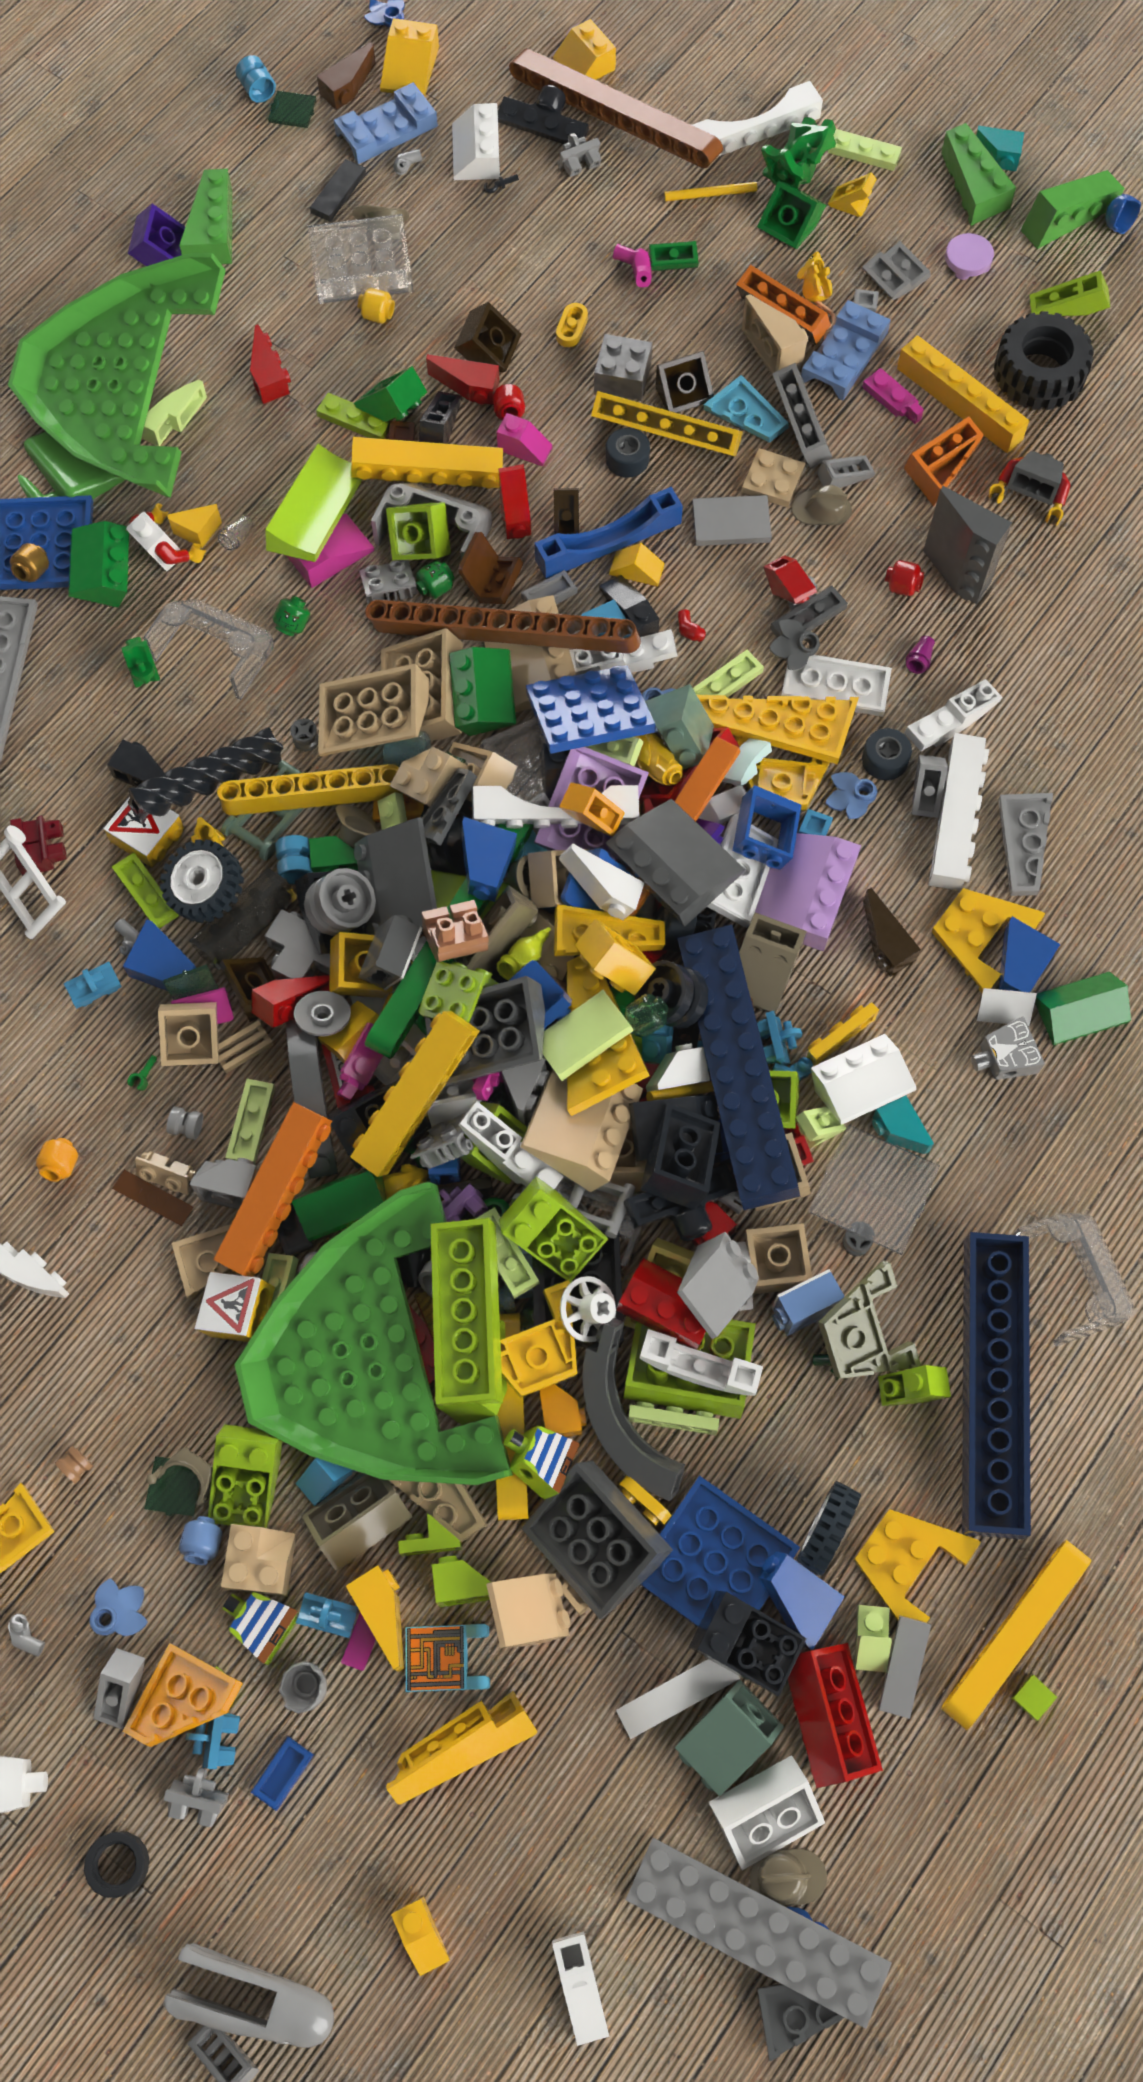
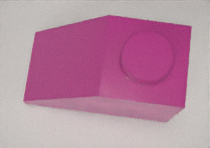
[497,413,553,467]

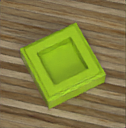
[1011,1675,1057,1721]

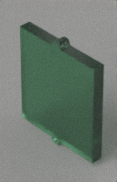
[268,91,316,128]
[163,964,219,1000]
[144,1456,200,1517]

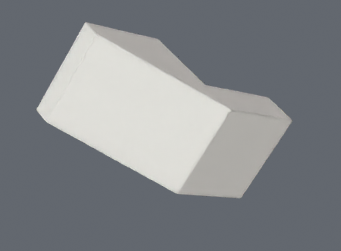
[699,786,747,825]

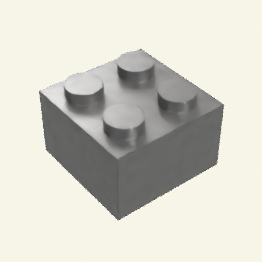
[594,334,652,401]

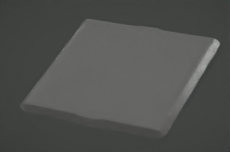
[808,1125,940,1255]

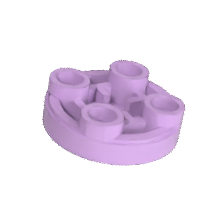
[945,233,994,280]

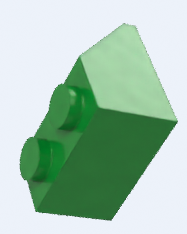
[757,181,826,249]
[354,366,428,422]

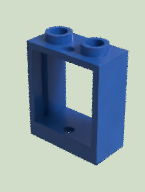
[732,785,801,870]

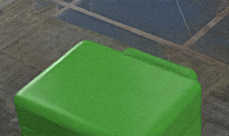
[18,431,125,499]

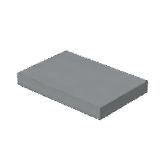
[692,495,772,546]

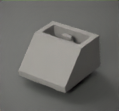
[502,1058,549,1126]

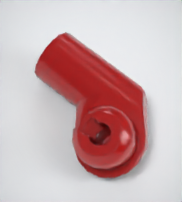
[678,609,706,642]

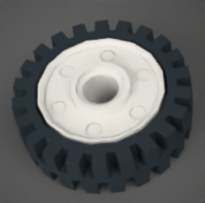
[160,839,244,923]
[796,1481,861,1576]

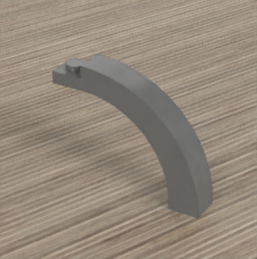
[286,1019,338,1179]
[583,1318,686,1501]

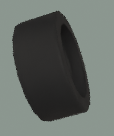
[84,1832,149,1898]

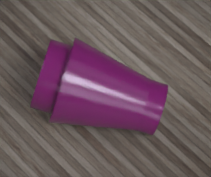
[905,635,935,674]

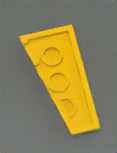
[554,904,665,956]
[0,1483,55,1573]

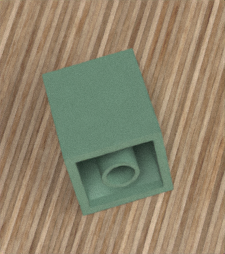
[645,684,714,770]
[675,1679,784,1797]

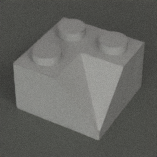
[190,1158,258,1210]

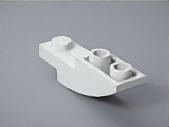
[569,629,678,675]
[904,679,1003,751]
[458,1101,564,1189]
[0,1241,69,1298]

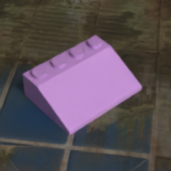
[534,747,649,860]
[755,833,861,952]

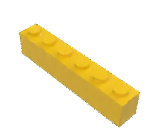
[897,335,1029,453]
[591,391,743,456]
[351,437,503,489]
[350,1011,480,1177]

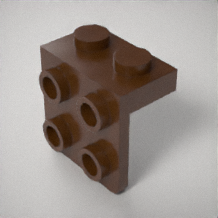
[458,532,524,604]

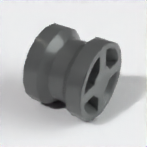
[290,718,319,752]
[843,1223,874,1256]

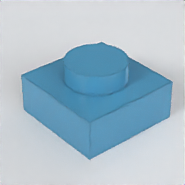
[798,809,833,836]
[642,1033,672,1063]

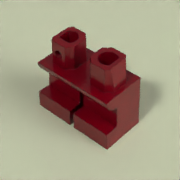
[10,815,67,876]

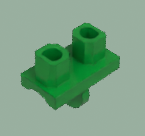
[121,637,160,687]

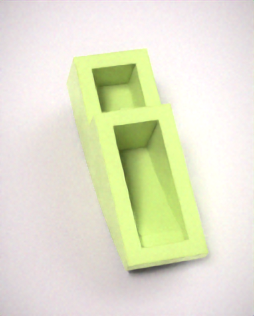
[142,379,207,446]

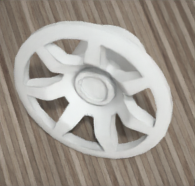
[560,1276,616,1342]

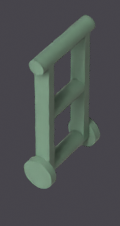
[221,760,315,861]

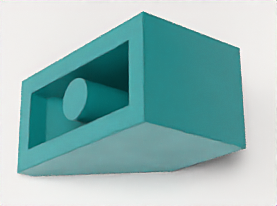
[976,125,1025,171]
[872,1095,934,1154]

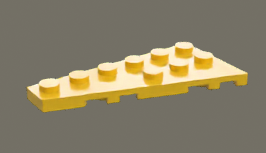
[697,695,859,765]
[567,956,650,1116]

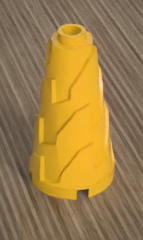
[635,732,683,786]

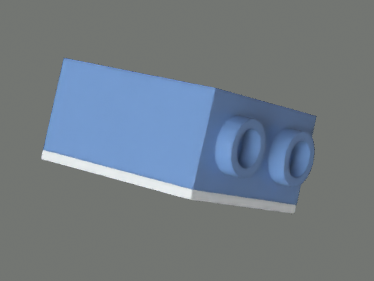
[772,1269,845,1336]

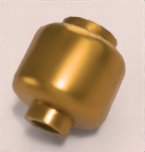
[10,543,49,582]

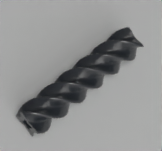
[128,727,284,825]

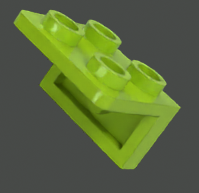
[418,962,499,1023]

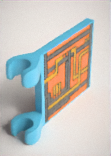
[405,1624,490,1692]

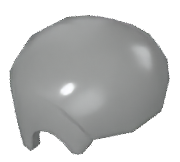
[279,1662,327,1714]

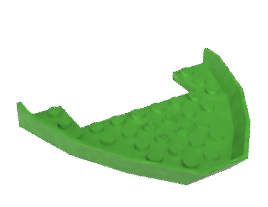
[8,253,226,498]
[234,1182,513,1485]

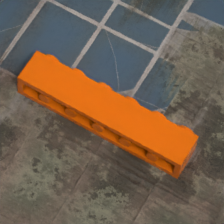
[213,1102,332,1277]

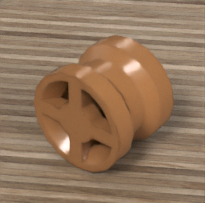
[55,1445,93,1484]

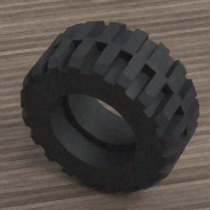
[994,311,1094,410]

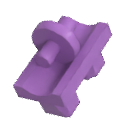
[439,1184,488,1222]

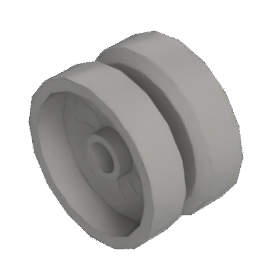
[304,868,376,936]

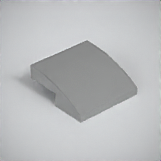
[862,241,931,300]

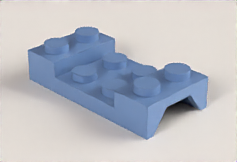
[334,82,438,164]
[801,300,891,401]

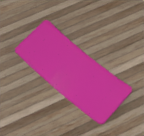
[341,1612,376,1671]

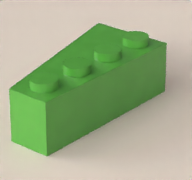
[1021,170,1125,249]

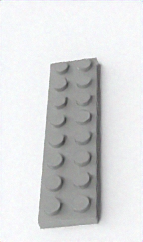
[626,1838,892,2029]

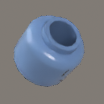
[179,1516,223,1565]

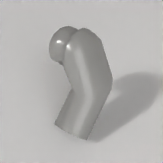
[114,918,139,956]
[8,1613,45,1657]

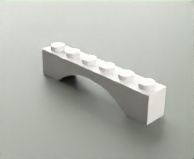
[693,81,823,157]
[471,785,639,828]

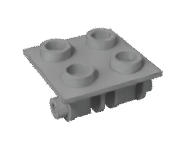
[359,560,417,604]
[410,1113,473,1169]

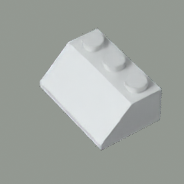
[452,103,500,180]
[811,1034,916,1125]
[709,1755,825,1870]

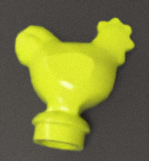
[497,927,551,980]

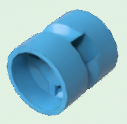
[235,55,276,103]
[275,835,313,884]

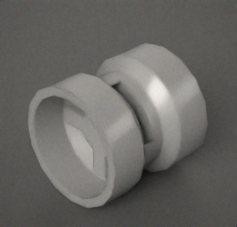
[166,1106,203,1140]

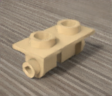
[136,1151,197,1195]

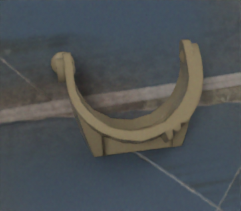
[146,1446,213,1506]

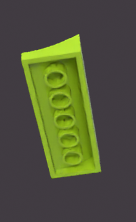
[265,444,363,562]
[430,1218,503,1406]

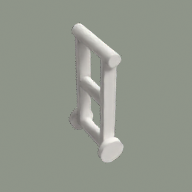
[0,825,66,939]

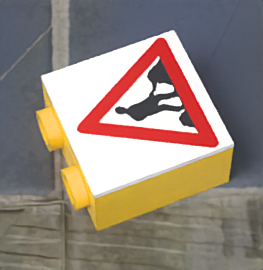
[103,796,184,868]
[194,1272,275,1342]

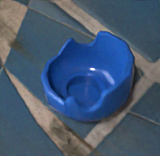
[1105,194,1141,234]

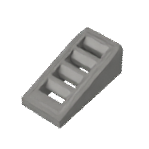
[817,455,875,488]
[187,2026,259,2082]

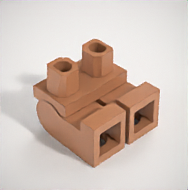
[421,900,489,962]

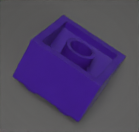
[128,203,186,266]

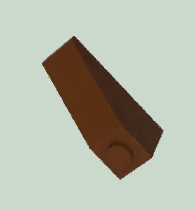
[317,42,376,110]

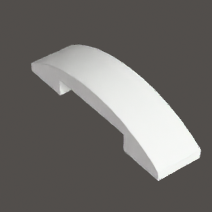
[639,1329,763,1396]
[616,1659,740,1739]

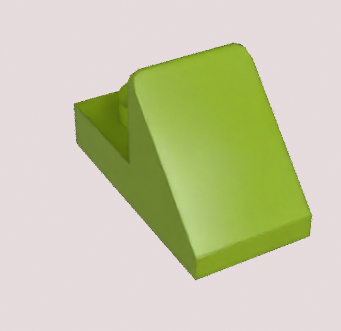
[398,1513,462,1557]

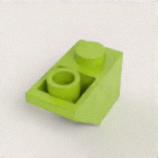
[878,1365,951,1406]

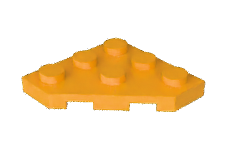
[122,1643,243,1747]

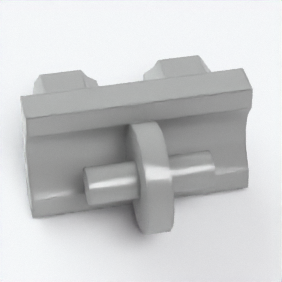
[557,133,601,177]
[164,1768,229,1827]

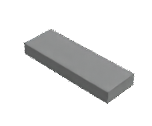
[878,1615,931,1719]

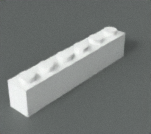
[928,733,989,891]

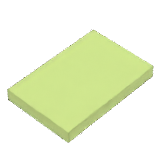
[543,990,634,1081]

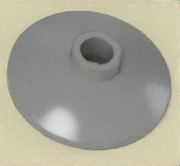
[294,991,351,1036]

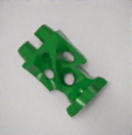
[761,117,836,189]

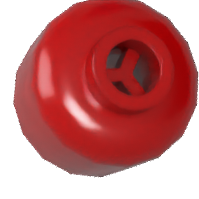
[492,384,526,421]
[885,560,925,597]

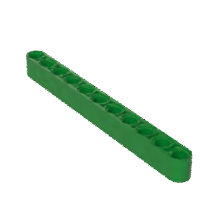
[365,824,534,1059]

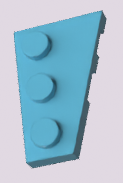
[703,375,789,443]

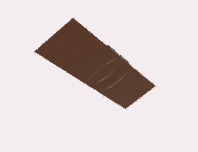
[112,1169,194,1226]

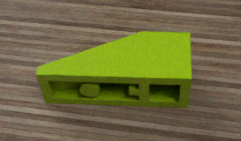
[1030,270,1110,316]

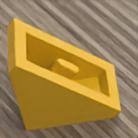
[167,504,222,548]
[609,543,665,587]

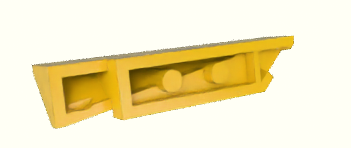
[386,1691,537,1805]

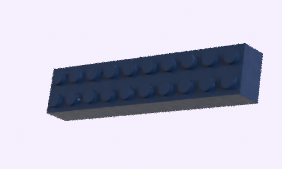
[678,925,801,1210]
[962,1232,1031,1540]

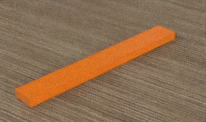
[604,736,741,917]

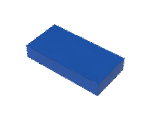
[251,1736,315,1811]

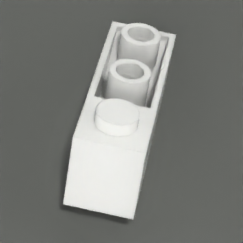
[552,1931,609,2046]

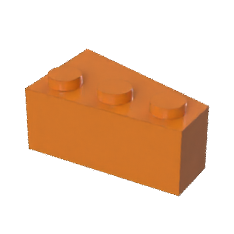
[904,416,984,506]

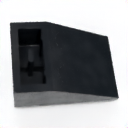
[328,1080,431,1169]
[689,1591,807,1696]

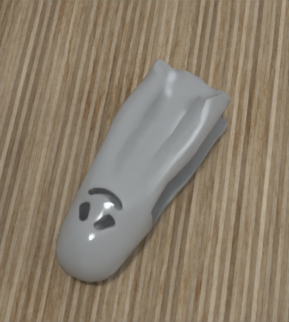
[163,1943,334,2048]

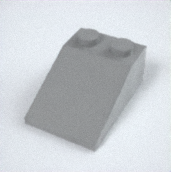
[677,1232,759,1339]

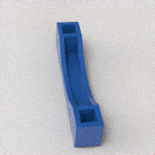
[534,487,683,579]

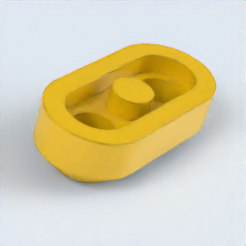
[556,303,588,347]
[618,1475,672,1526]

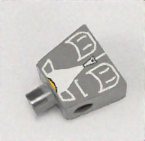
[971,1016,1045,1080]

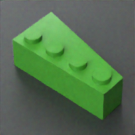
[941,123,1016,226]
[179,168,232,264]

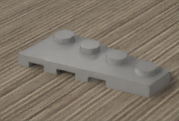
[998,793,1053,896]

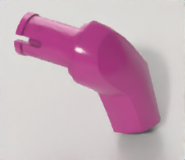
[613,244,652,287]

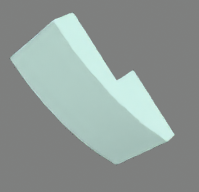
[722,738,772,786]

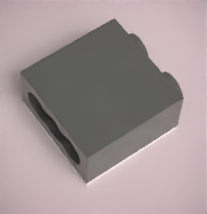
[358,915,422,990]

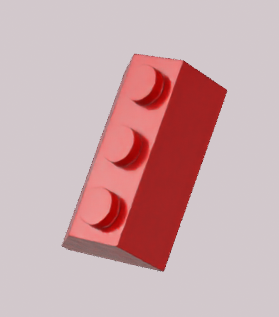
[616,1258,706,1350]

